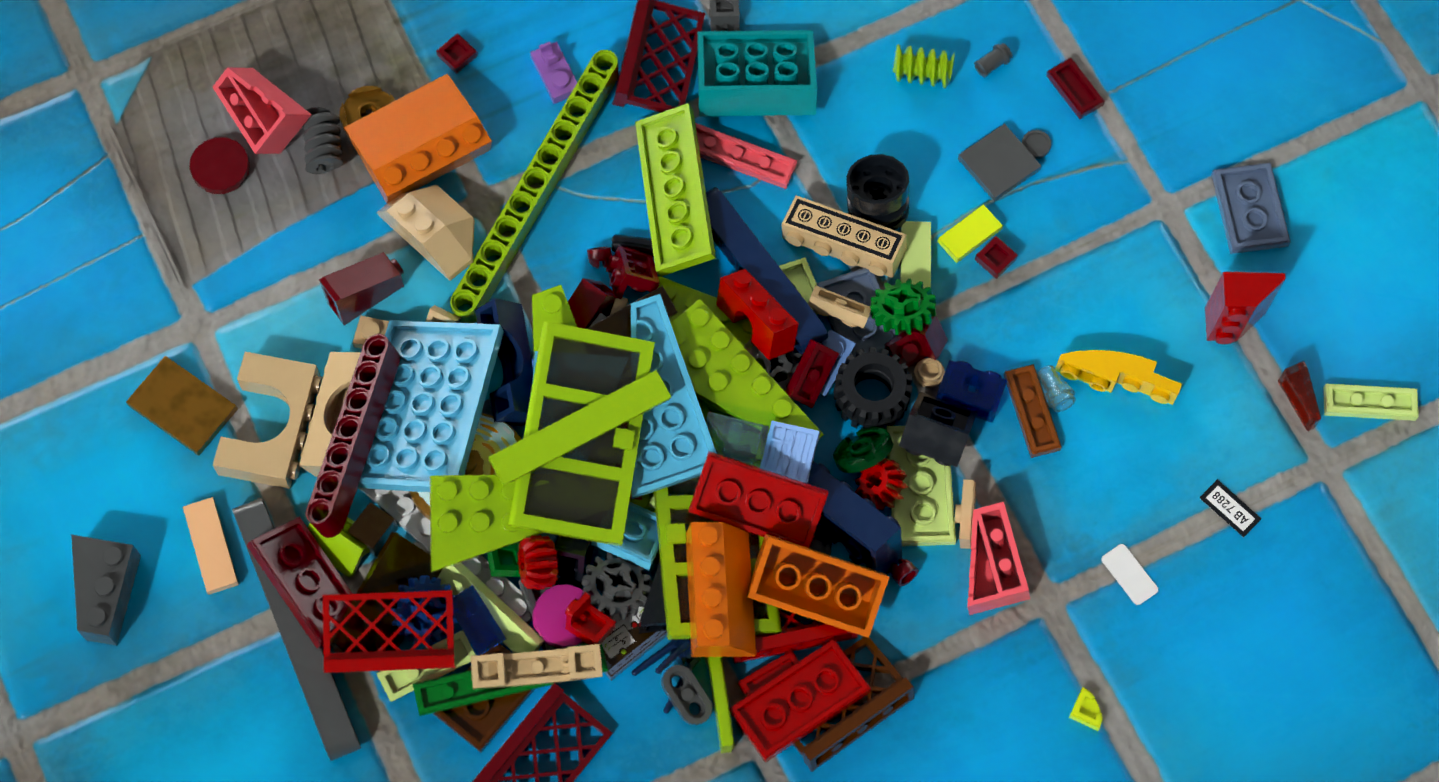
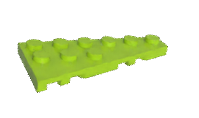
[630,299,824,440]
[429,474,619,573]

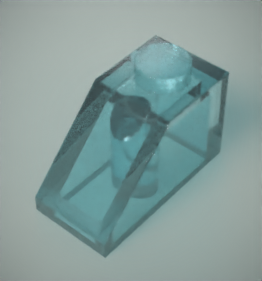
[705,412,769,468]

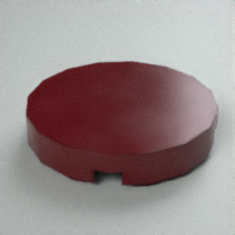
[189,137,250,194]

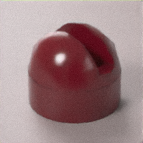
[587,247,612,269]
[890,559,918,586]

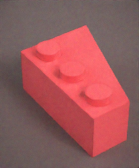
[213,67,312,154]

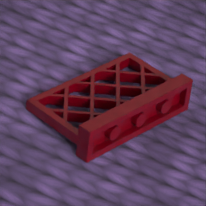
[612,0,705,113]
[472,683,612,782]

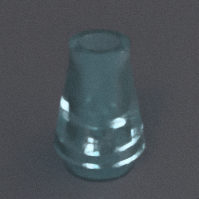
[1037,365,1076,412]

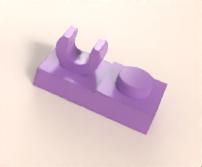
[530,41,577,104]

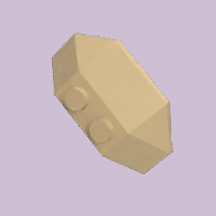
[377,185,475,281]

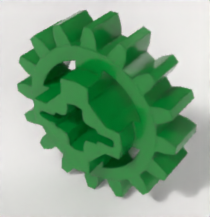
[870,278,936,335]

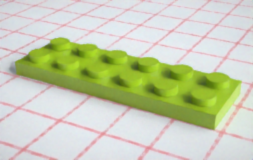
[635,103,716,277]

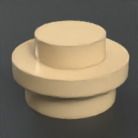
[914,358,945,388]

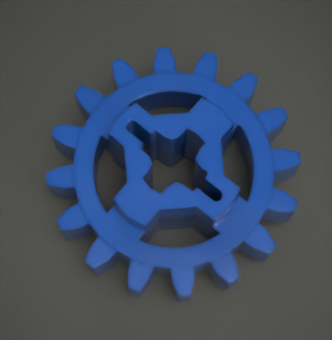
[391,576,460,645]

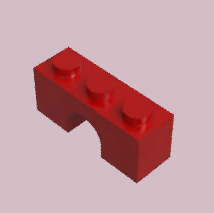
[716,269,799,360]

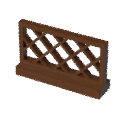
[793,637,914,772]

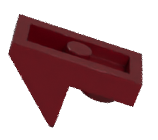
[884,316,948,368]

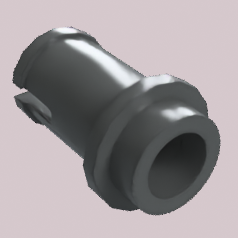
[974,43,1012,77]

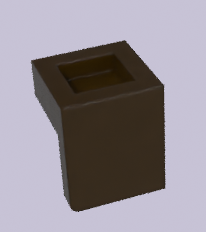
[348,502,399,557]

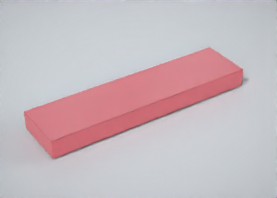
[695,123,797,189]

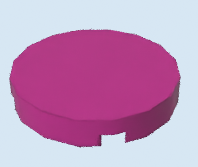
[532,584,595,649]

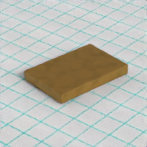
[126,356,238,456]

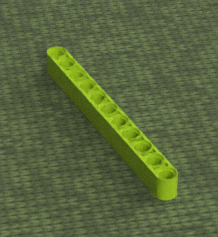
[450,50,619,323]

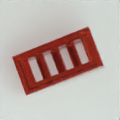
[1278,361,1321,432]

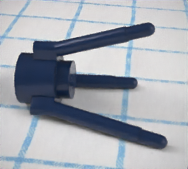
[632,639,701,714]

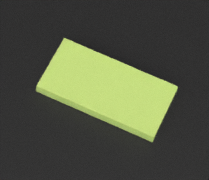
[886,426,956,546]

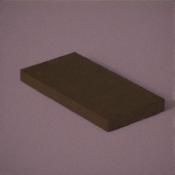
[330,532,443,673]

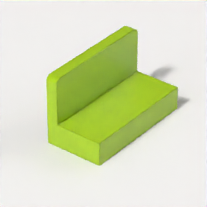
[308,517,370,577]

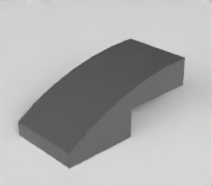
[710,0,740,31]

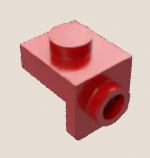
[565,592,616,645]

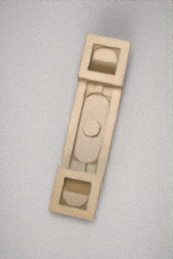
[471,644,603,689]

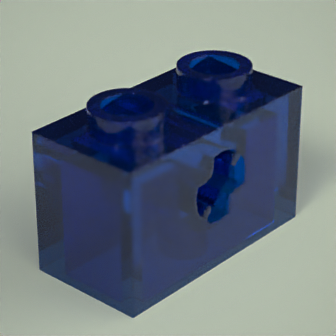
[936,360,1007,423]

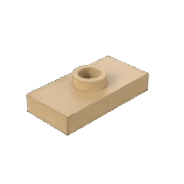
[955,480,976,549]

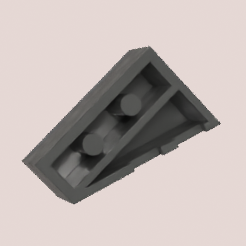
[71,535,141,646]

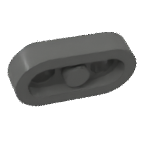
[661,665,712,725]

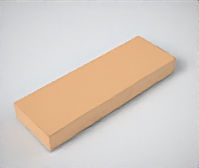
[183,497,239,595]

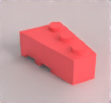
[967,502,1030,615]

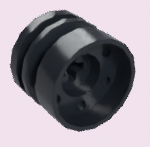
[846,154,909,230]

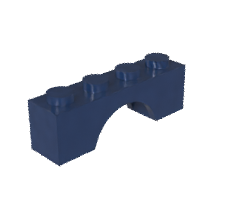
[475,298,533,427]

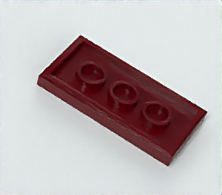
[246,516,353,649]

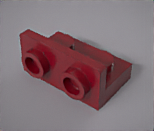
[606,245,660,300]

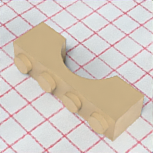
[299,352,361,477]

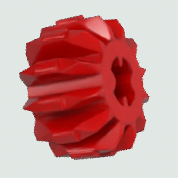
[854,458,908,510]
[517,535,558,590]

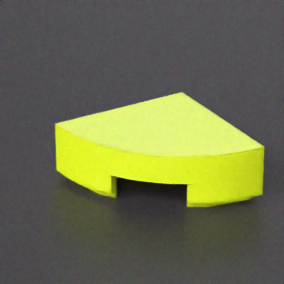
[1069,687,1102,731]

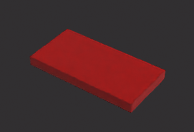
[688,451,829,548]
[729,639,871,763]

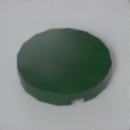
[833,427,894,473]

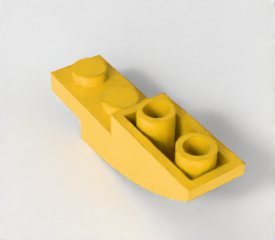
[1055,350,1182,405]

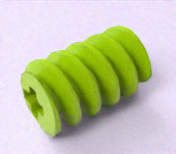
[893,44,955,88]

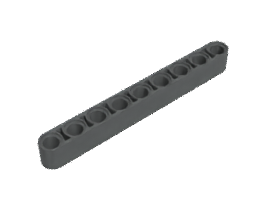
[232,497,361,761]

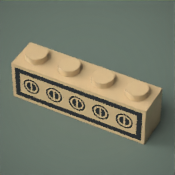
[782,195,907,278]

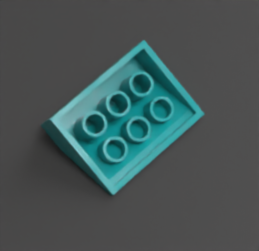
[697,30,817,116]

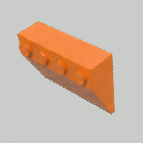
[344,74,492,203]

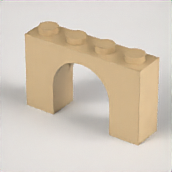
[213,352,323,489]

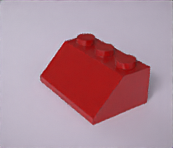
[1205,272,1286,344]

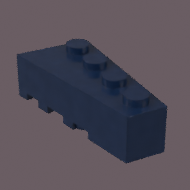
[807,461,902,575]

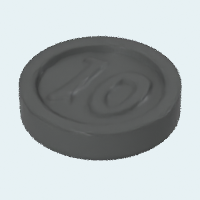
[1022,130,1051,159]

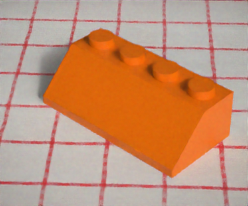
[686,522,756,657]
[747,534,889,638]

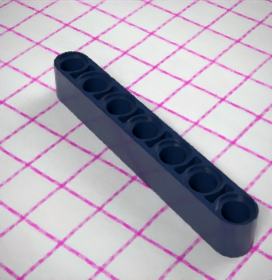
[706,187,828,354]

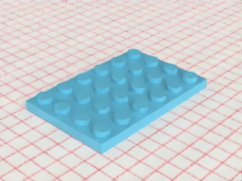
[357,320,504,493]

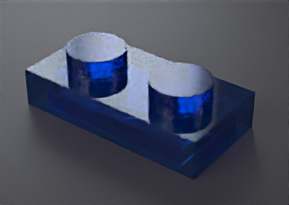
[453,585,506,655]

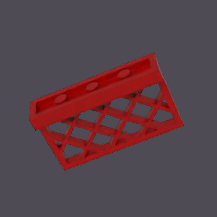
[322,590,455,673]
[733,599,858,664]

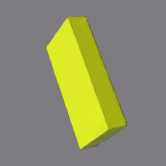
[937,204,1003,263]

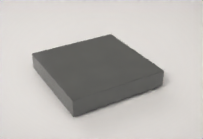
[958,123,1041,202]

